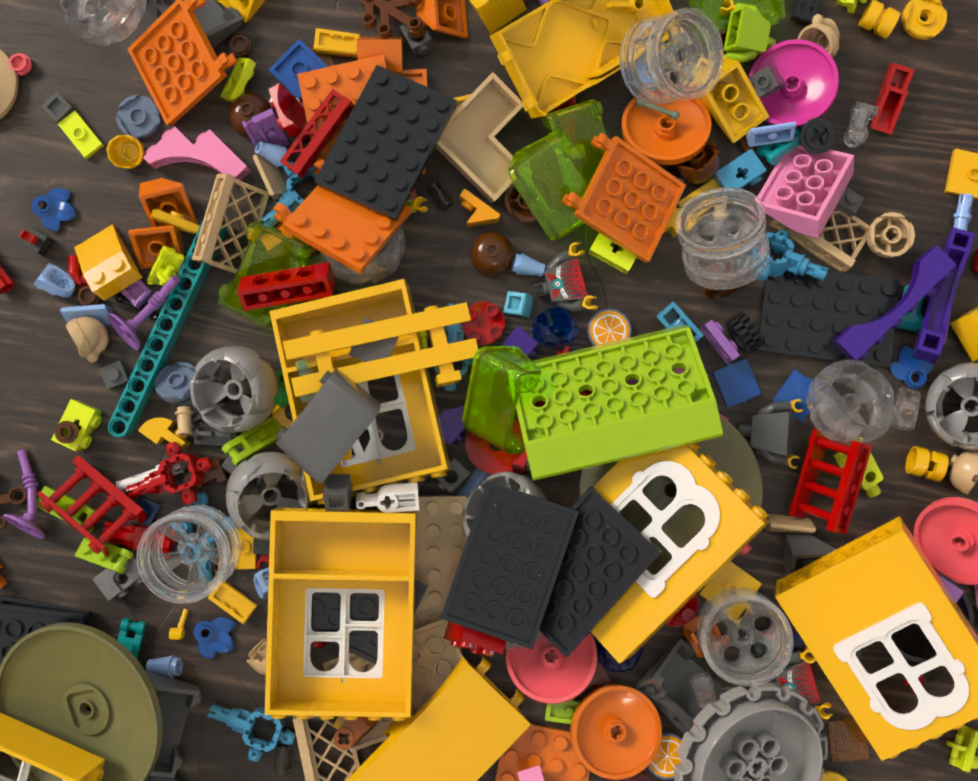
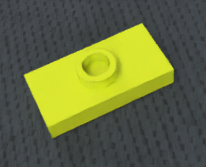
[58,110,104,159]

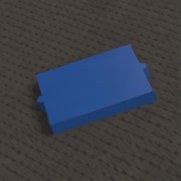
[712,358,761,408]
[772,369,825,422]

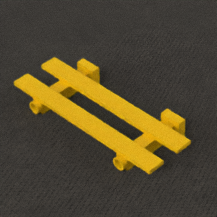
[283,302,480,397]

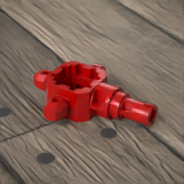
[126,442,213,505]

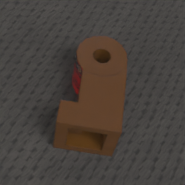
[183,459,230,491]

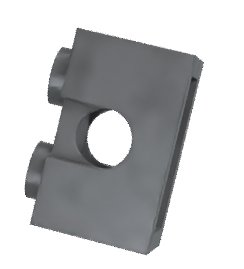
[92,550,151,601]

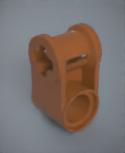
[334,717,378,750]

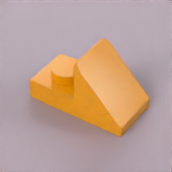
[459,189,500,227]

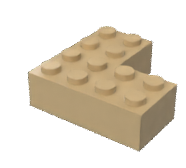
[435,72,525,203]

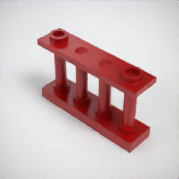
[789,429,873,534]
[37,455,147,557]

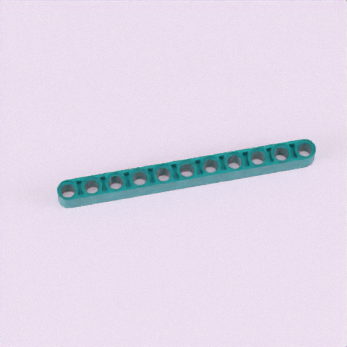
[108,221,227,438]

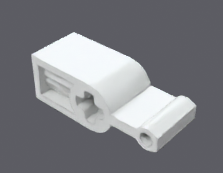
[356,482,419,513]

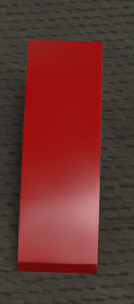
[870,63,915,135]

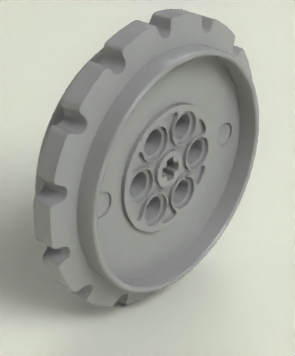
[674,682,828,781]

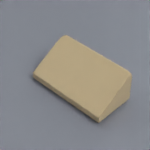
[253,154,287,200]
[765,514,816,534]

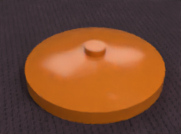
[621,87,711,165]
[570,684,662,780]

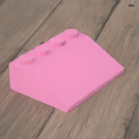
[754,144,854,238]

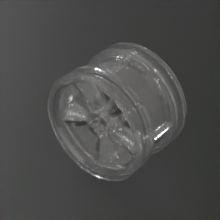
[137,505,241,604]

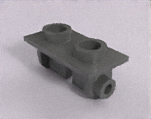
[191,422,240,446]

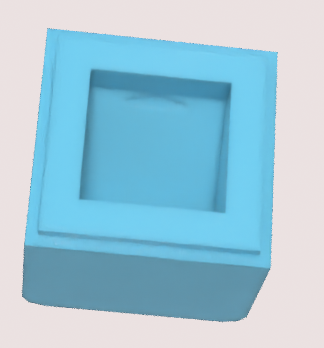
[503,291,534,318]

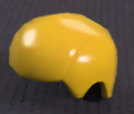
[107,135,145,169]

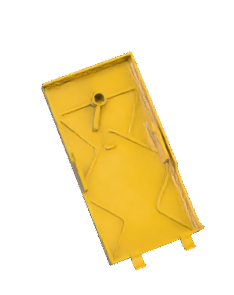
[490,0,682,119]
[346,656,531,781]

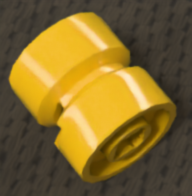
[858,0,901,39]
[905,446,949,482]

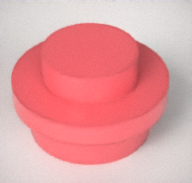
[9,53,32,76]

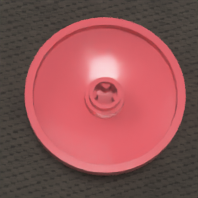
[914,497,978,585]
[506,631,597,704]

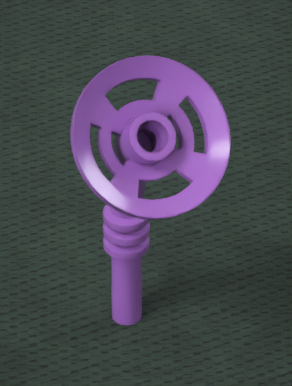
[108,275,180,350]
[3,449,46,539]

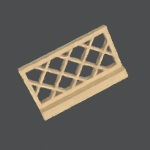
[192,173,269,277]
[769,207,869,273]
[293,715,360,781]

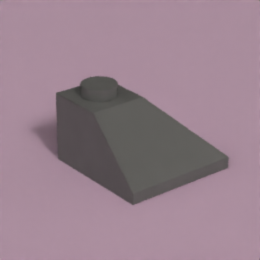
[783,534,836,576]

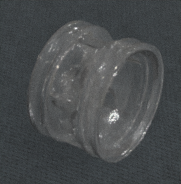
[620,8,724,105]
[676,188,770,290]
[696,587,793,686]

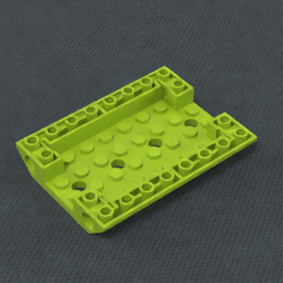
[508,325,723,481]

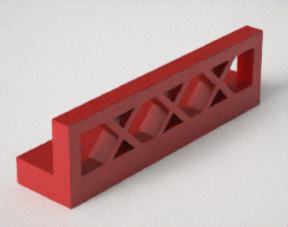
[280,89,355,178]

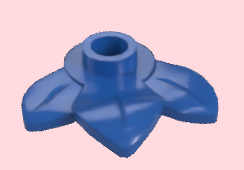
[31,188,77,232]
[890,346,934,389]
[193,617,236,660]

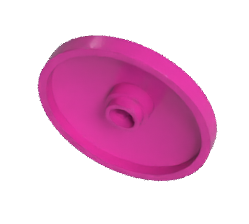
[748,39,839,129]

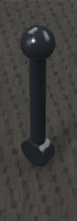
[115,294,158,320]

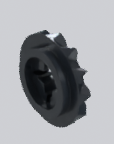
[799,118,836,154]

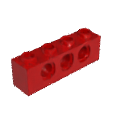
[237,262,335,311]

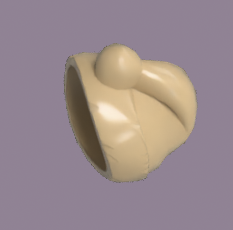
[798,14,840,58]
[66,316,109,363]

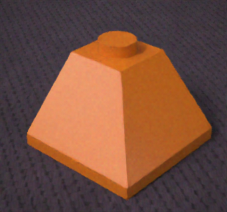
[416,0,468,39]
[139,178,198,227]

